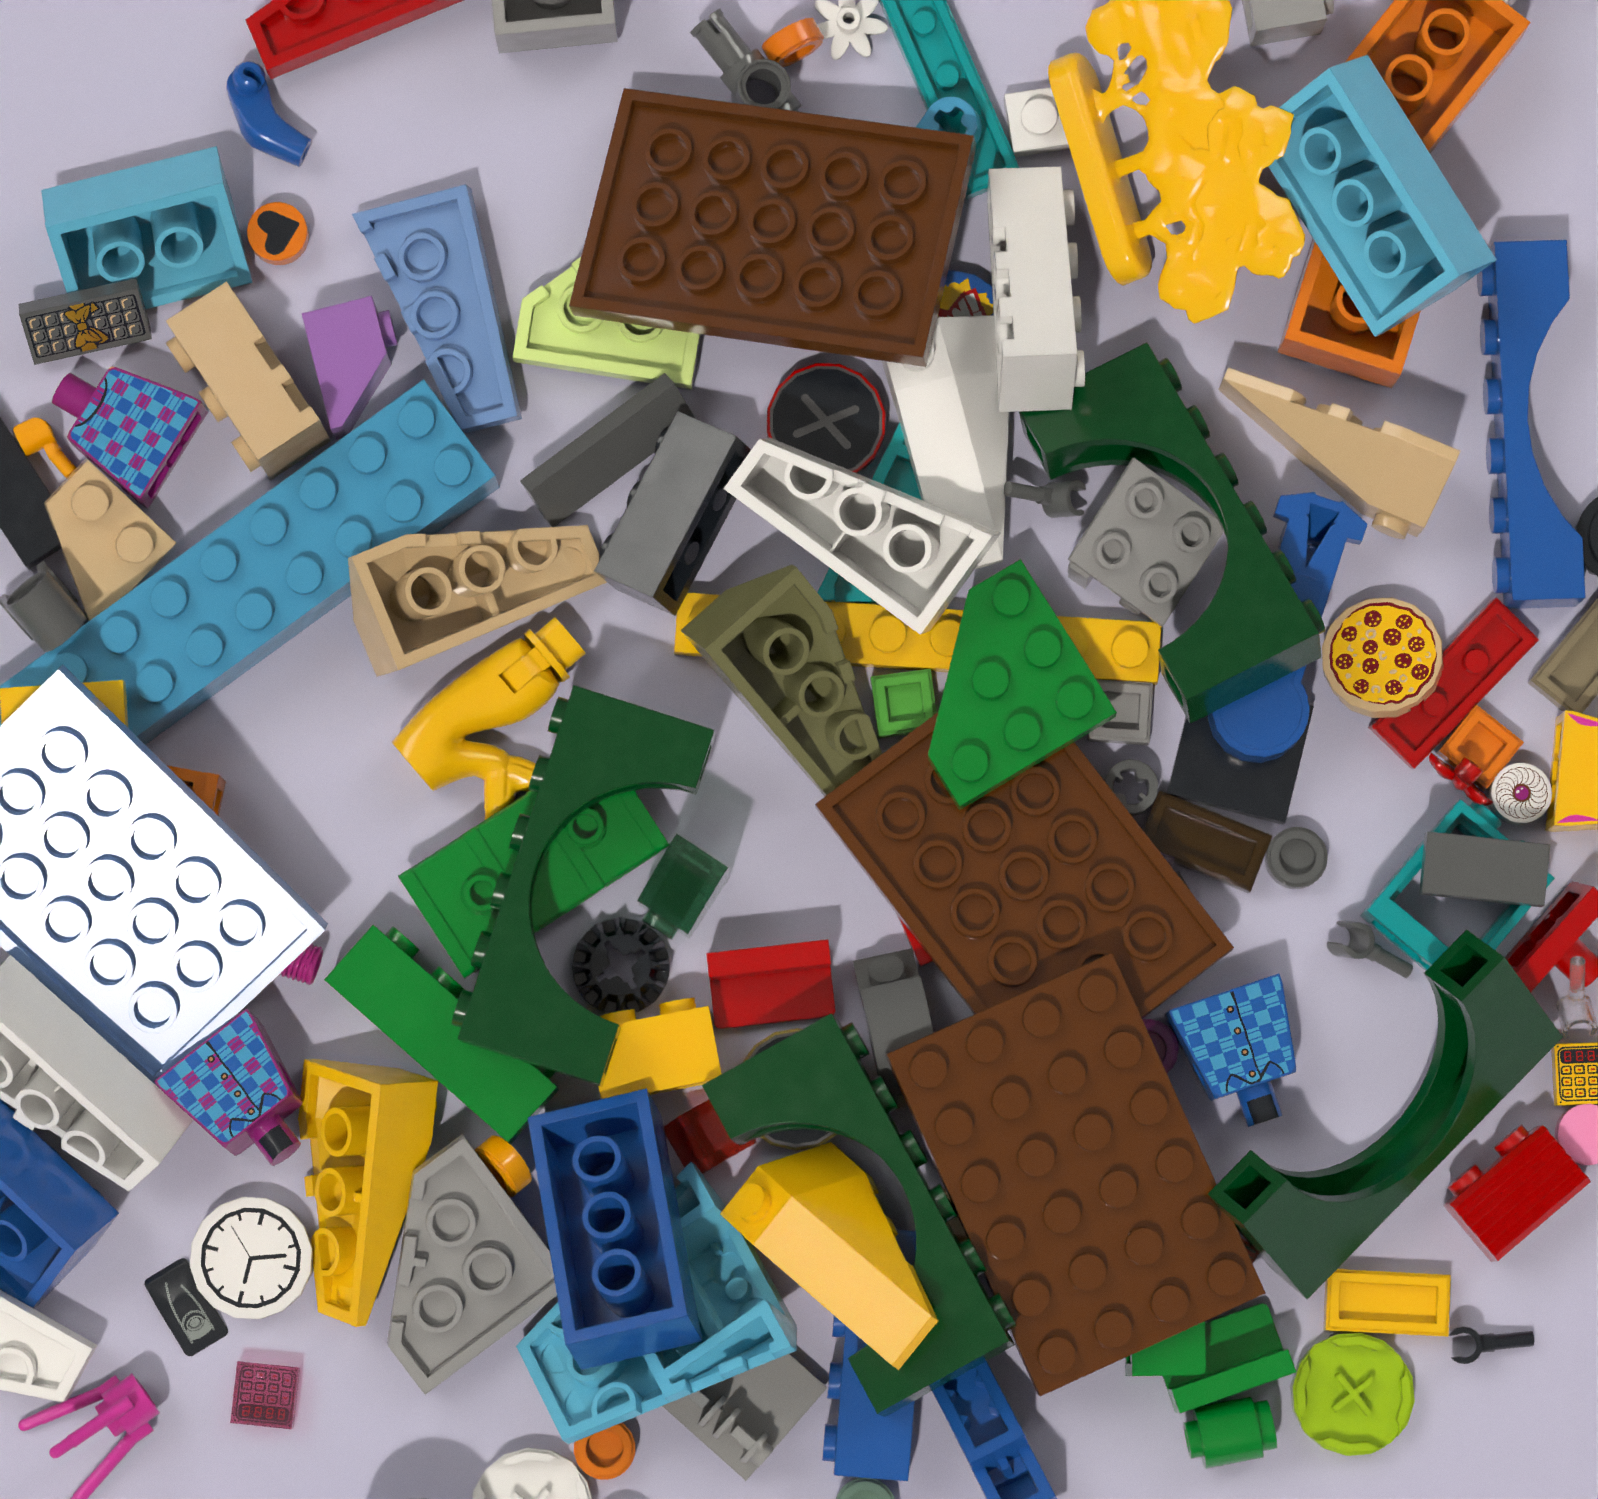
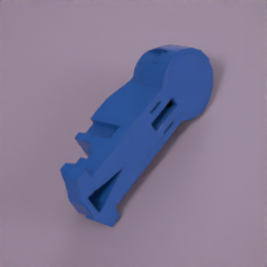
[1208,492,1368,763]

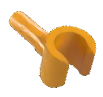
[13,417,76,479]

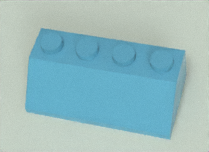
[1268,55,1497,337]

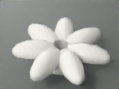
[815,0,888,60]

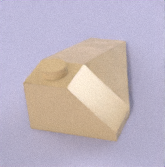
[1218,368,1460,539]
[348,525,607,677]

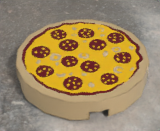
[1322,597,1443,718]

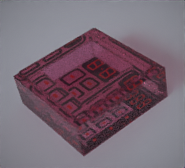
[230,1361,300,1429]

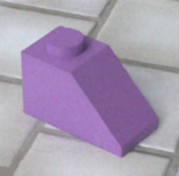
[301,296,398,440]

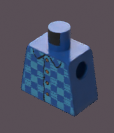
[1164,974,1296,1127]

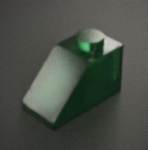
[637,834,730,940]

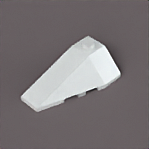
[882,315,1009,569]

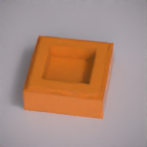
[1436,704,1524,791]

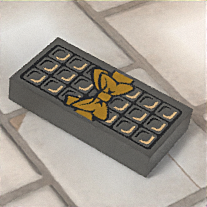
[19,278,152,365]

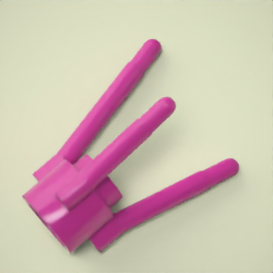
[18,1373,160,1499]

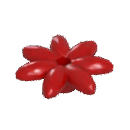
[1429,752,1493,806]

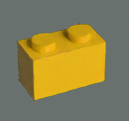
[598,998,722,1099]

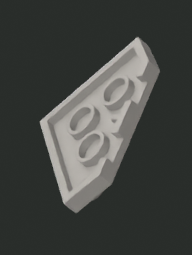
[387,1134,557,1395]

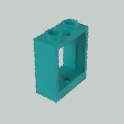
[1360,799,1555,971]

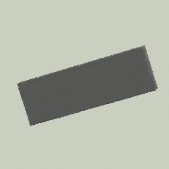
[520,373,696,527]

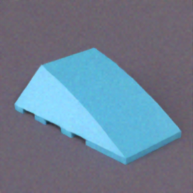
[516,1162,797,1444]

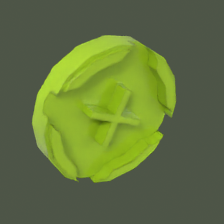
[1290,1333,1415,1456]

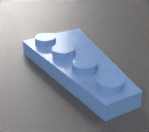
[352,184,522,433]

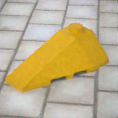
[298,1059,438,1327]
[720,1142,938,1370]

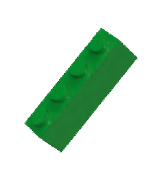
[324,925,560,1144]

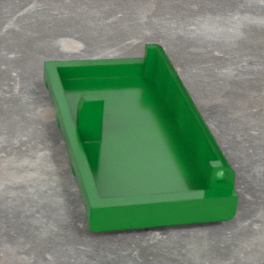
[398,790,670,979]

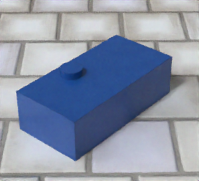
[527,1088,702,1370]

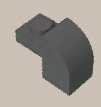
[853,948,934,1096]

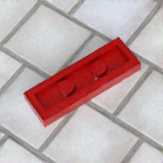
[1368,597,1539,769]

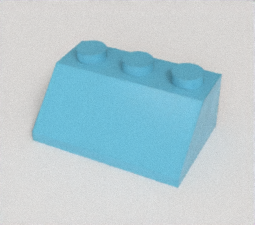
[41,146,253,309]

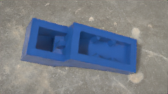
[932,1361,1057,1499]

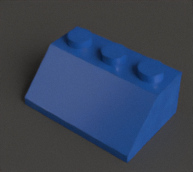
[0,1099,119,1309]

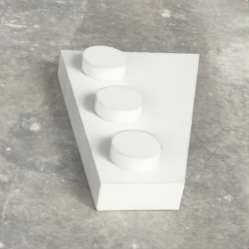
[0,1290,98,1402]

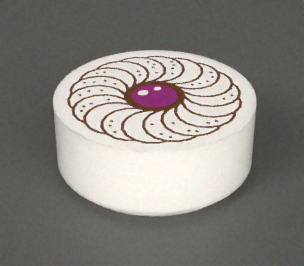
[1488,763,1552,825]

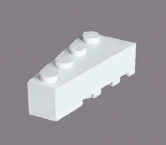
[987,167,1085,412]
[724,438,1001,635]
[0,955,193,1191]

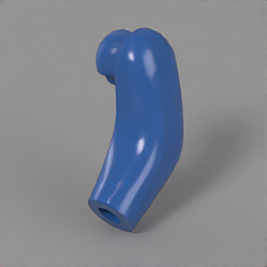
[226,61,312,167]

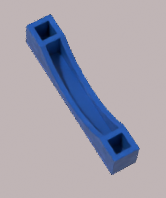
[1477,240,1586,609]

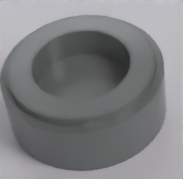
[1265,827,1328,889]

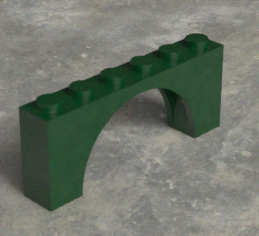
[1019,342,1326,724]
[451,685,715,1087]
[1208,929,1563,1300]
[702,1013,1017,1417]

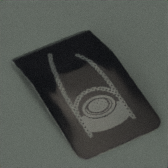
[144,1258,228,1356]

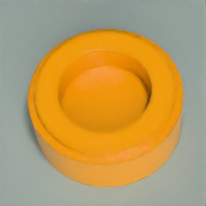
[475,1135,532,1197]

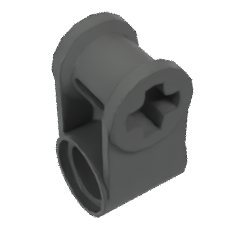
[0,561,86,652]

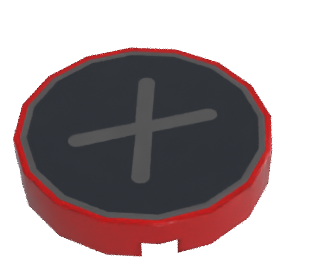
[767,363,885,474]

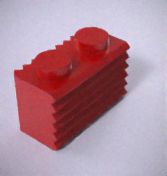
[1443,1124,1591,1262]

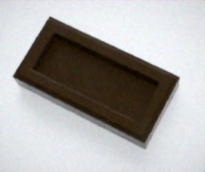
[1143,791,1273,893]

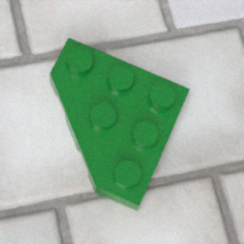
[928,559,1117,810]

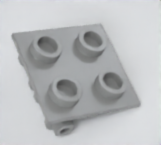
[1068,458,1223,627]
[662,1354,827,1481]

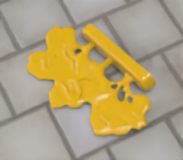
[1048,0,1305,324]

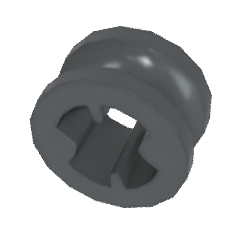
[1104,759,1159,816]

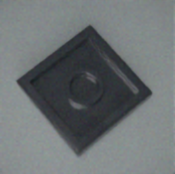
[1167,705,1314,825]

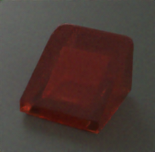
[664,1099,757,1174]

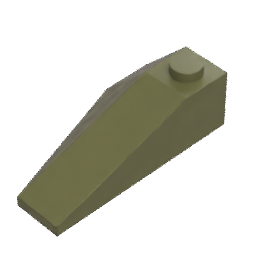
[681,564,882,796]

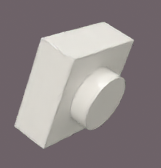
[1004,87,1070,157]

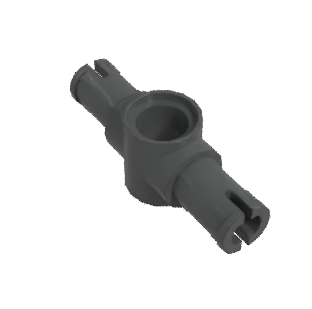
[690,9,802,112]

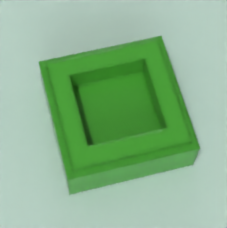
[870,669,937,739]

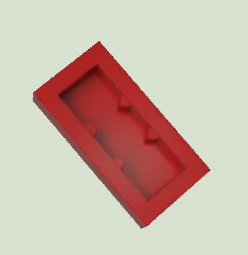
[1505,881,1598,992]

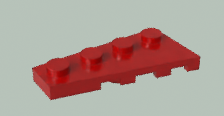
[245,0,464,80]

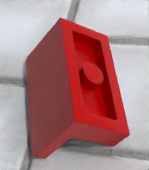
[706,939,836,1029]

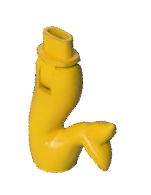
[392,617,586,820]

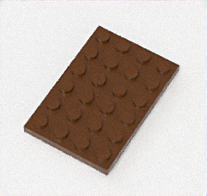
[569,88,977,367]
[815,712,1234,1019]
[885,953,1266,1397]

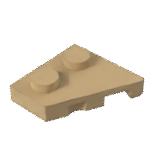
[44,459,176,621]

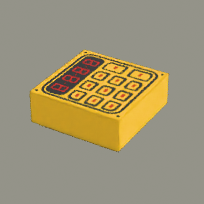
[1551,1042,1598,1106]

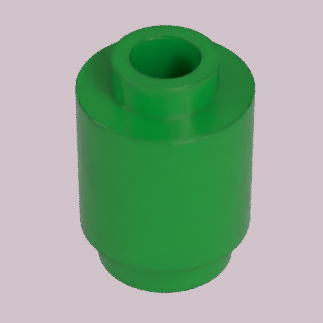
[1183,1397,1277,1469]

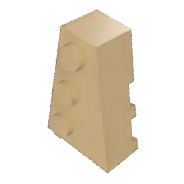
[166,281,331,481]

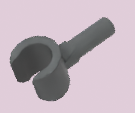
[1004,480,1086,518]
[1327,920,1413,978]

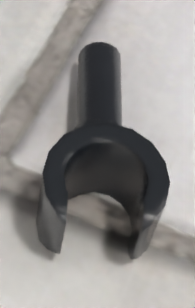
[1449,1326,1534,1364]

